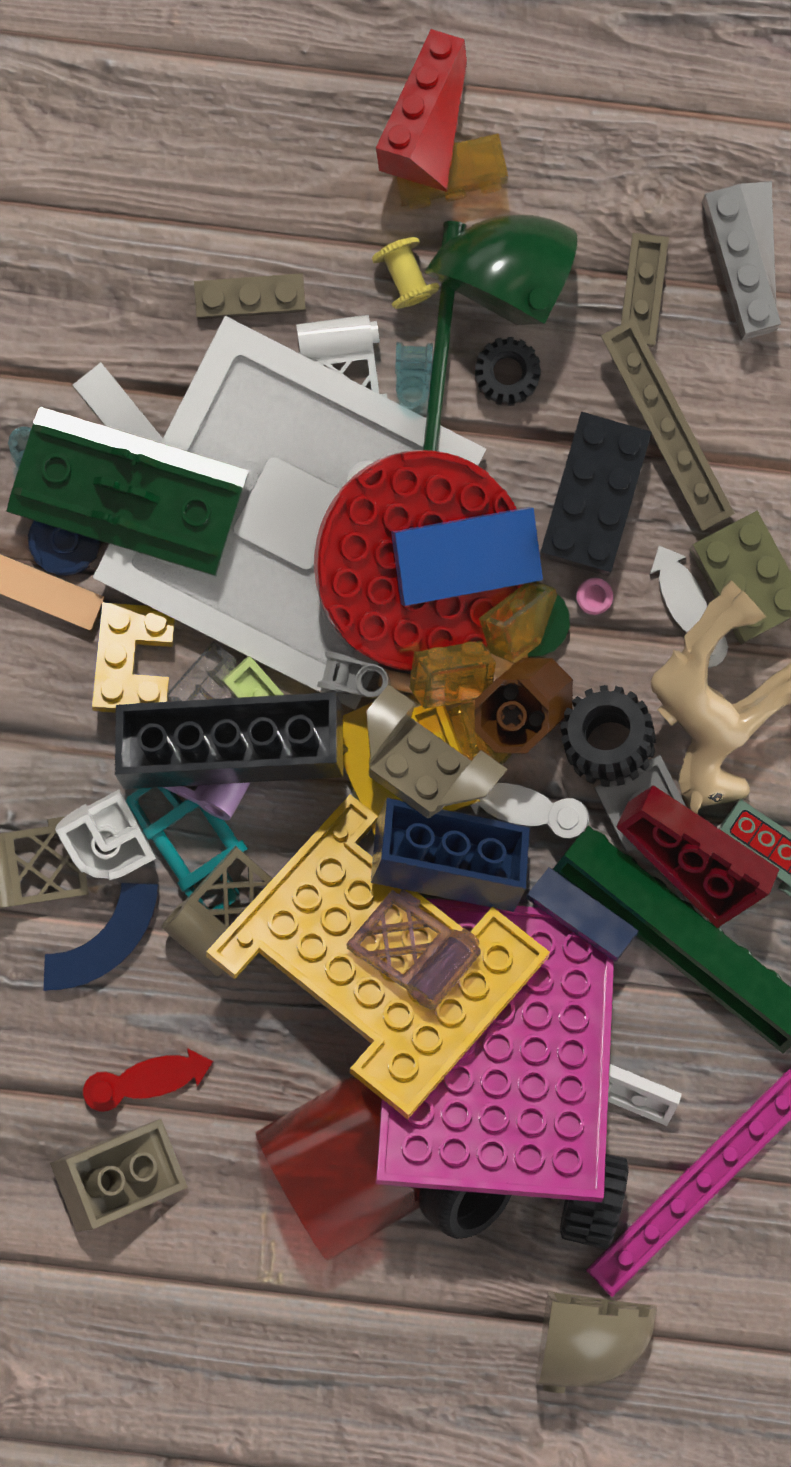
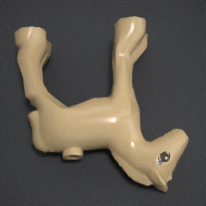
[651,580,791,814]

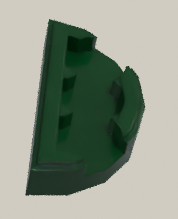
[527,585,570,658]

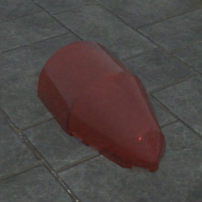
[255,1076,420,1261]

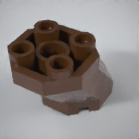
[474,658,573,754]

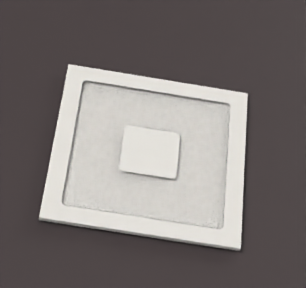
[93,316,486,710]

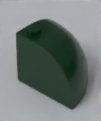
[424,215,578,325]

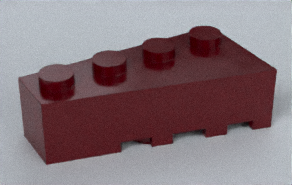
[616,785,780,928]

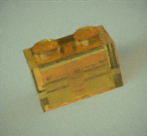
[409,641,496,709]

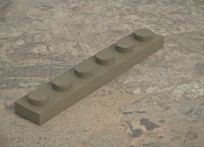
[601,318,735,531]

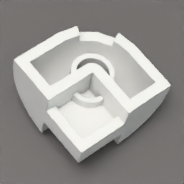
[55,790,156,880]

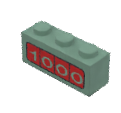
[719,799,791,897]

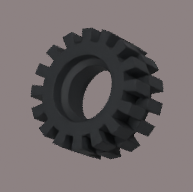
[475,337,541,406]

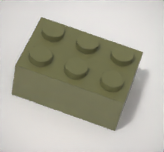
[689,510,791,645]

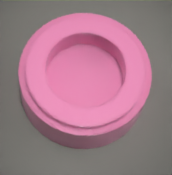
[576,578,613,615]

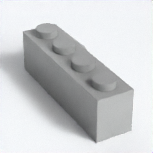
[701,181,781,340]

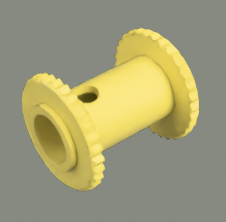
[372,237,440,309]

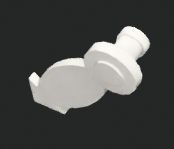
[650,546,728,668]
[470,783,589,839]

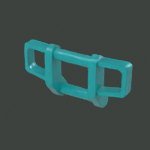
[126,787,248,909]

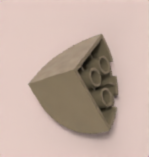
[536,1291,657,1393]

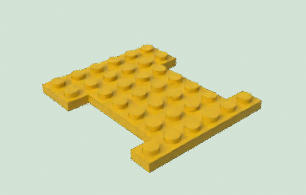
[206,795,550,1119]

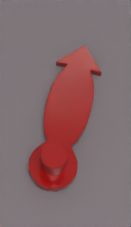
[83,1048,213,1112]

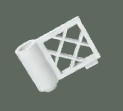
[296,315,387,398]

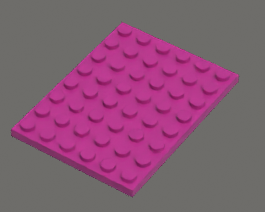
[376,898,614,1202]

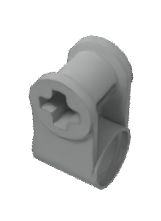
[317,651,391,699]

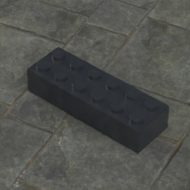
[115,692,343,789]

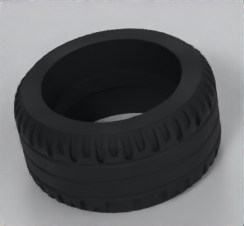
[419,1188,512,1239]

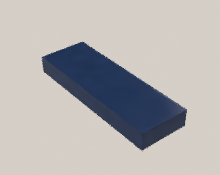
[526,867,638,962]

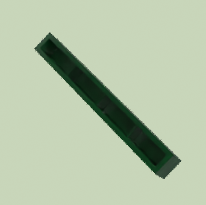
[553,826,791,1054]

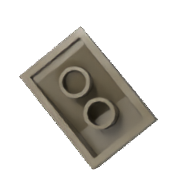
[50,1119,188,1232]

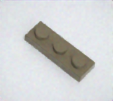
[620,233,669,347]
[194,273,306,320]

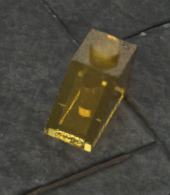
[479,581,557,664]

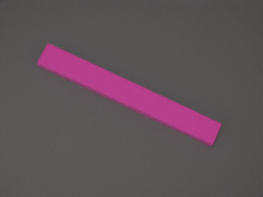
[586,1066,791,1297]

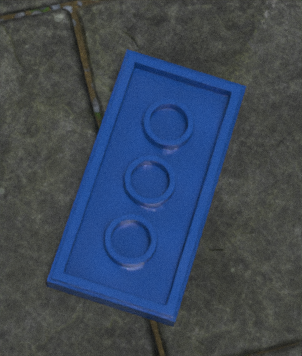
[391,507,543,606]

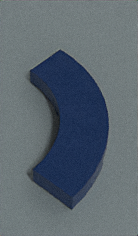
[43,883,159,991]

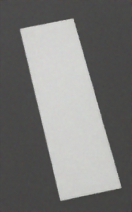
[73,362,163,443]

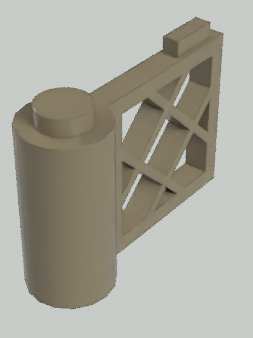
[0,816,89,909]
[162,845,273,976]

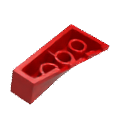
[376,29,467,192]

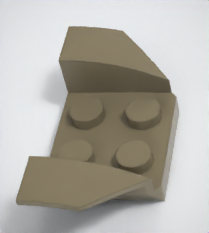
[367,684,508,818]

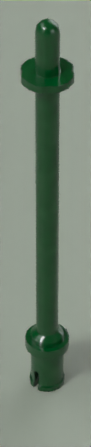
[423,221,467,451]

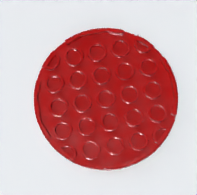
[314,450,525,671]

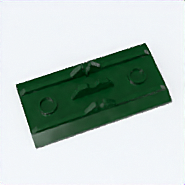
[6,407,249,576]

